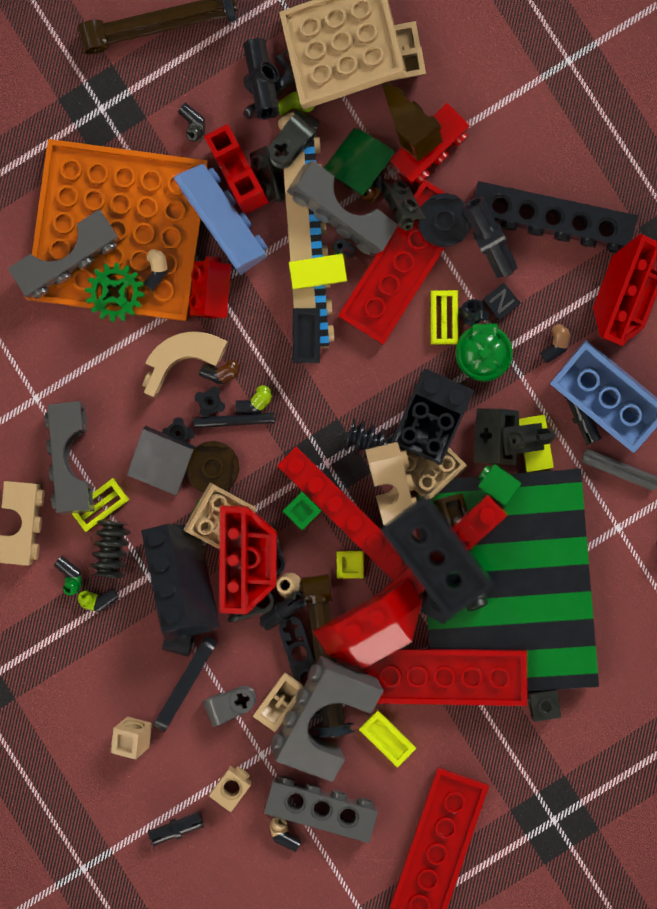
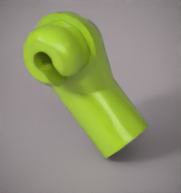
[278,92,315,116]

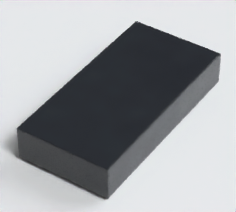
[293,308,320,364]

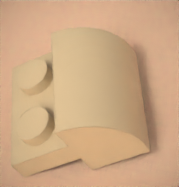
[387,21,426,82]

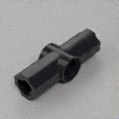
[243,37,280,120]
[463,197,518,278]

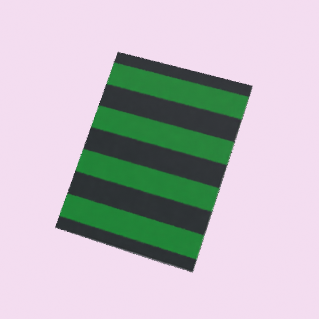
[417,469,599,691]

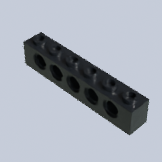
[473,181,638,253]

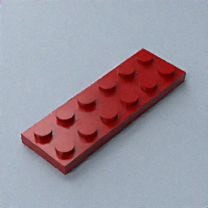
[338,179,446,345]
[363,648,527,706]
[389,767,489,909]

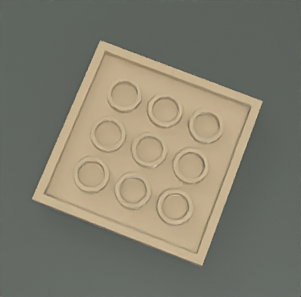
[279,0,407,109]

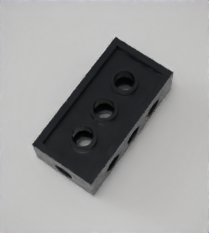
[381,493,494,620]

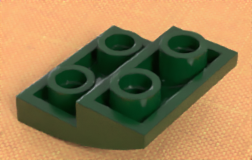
[324,128,395,196]

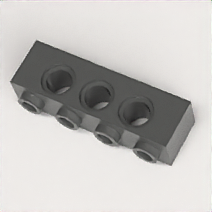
[264,775,378,843]

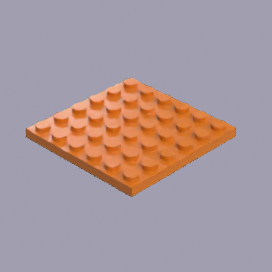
[26,139,209,322]

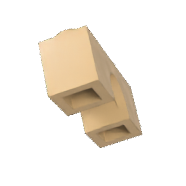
[365,442,417,526]
[0,481,45,566]

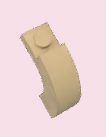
[142,332,229,398]

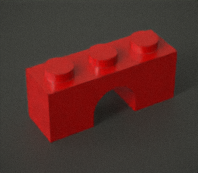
[388,103,470,187]
[204,123,269,215]

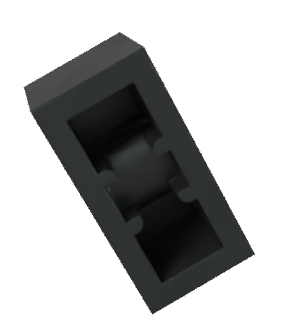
[474,408,519,465]

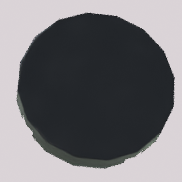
[417,193,471,248]

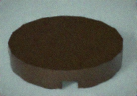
[186,441,240,493]

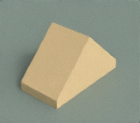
[253,672,304,732]

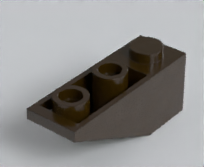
[382,82,443,162]

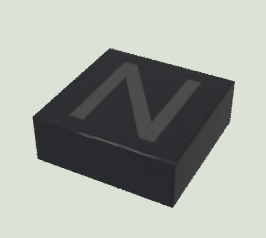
[482,283,521,321]

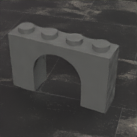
[270,656,384,782]

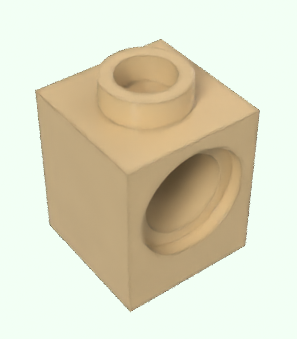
[111,717,152,760]
[209,766,252,812]

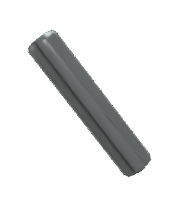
[581,449,657,490]

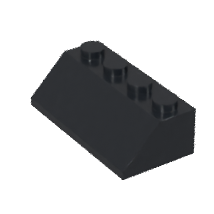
[141,524,221,642]

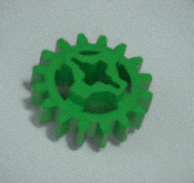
[85,263,145,323]

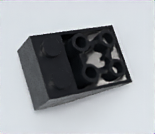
[391,368,474,465]

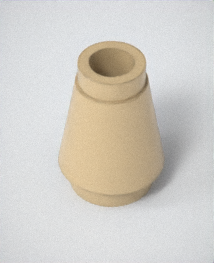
[276,573,303,599]

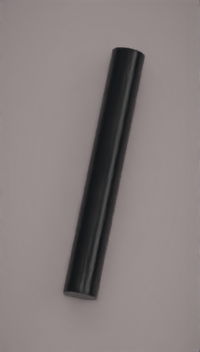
[193,413,275,428]

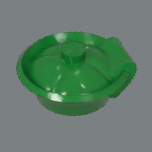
[456,324,513,381]

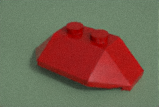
[593,234,657,346]
[219,505,277,614]
[313,578,422,668]

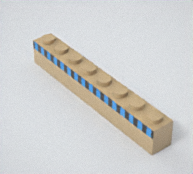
[282,137,334,349]

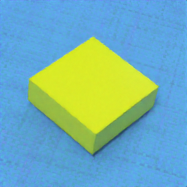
[337,551,364,579]

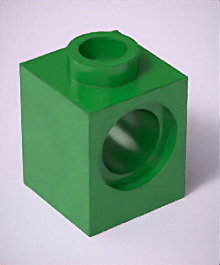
[478,464,522,506]
[283,491,322,530]

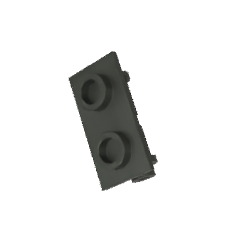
[249,145,286,203]
[383,179,425,231]
[502,423,555,455]

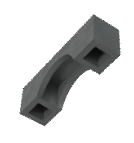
[287,160,398,255]
[7,209,121,299]
[44,401,94,515]

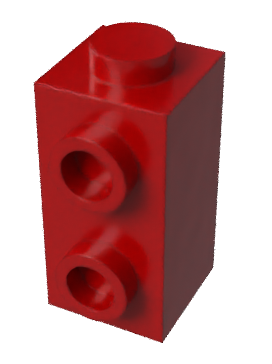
[189,256,231,319]

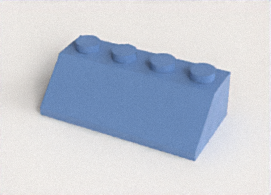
[174,164,268,276]
[550,339,657,453]

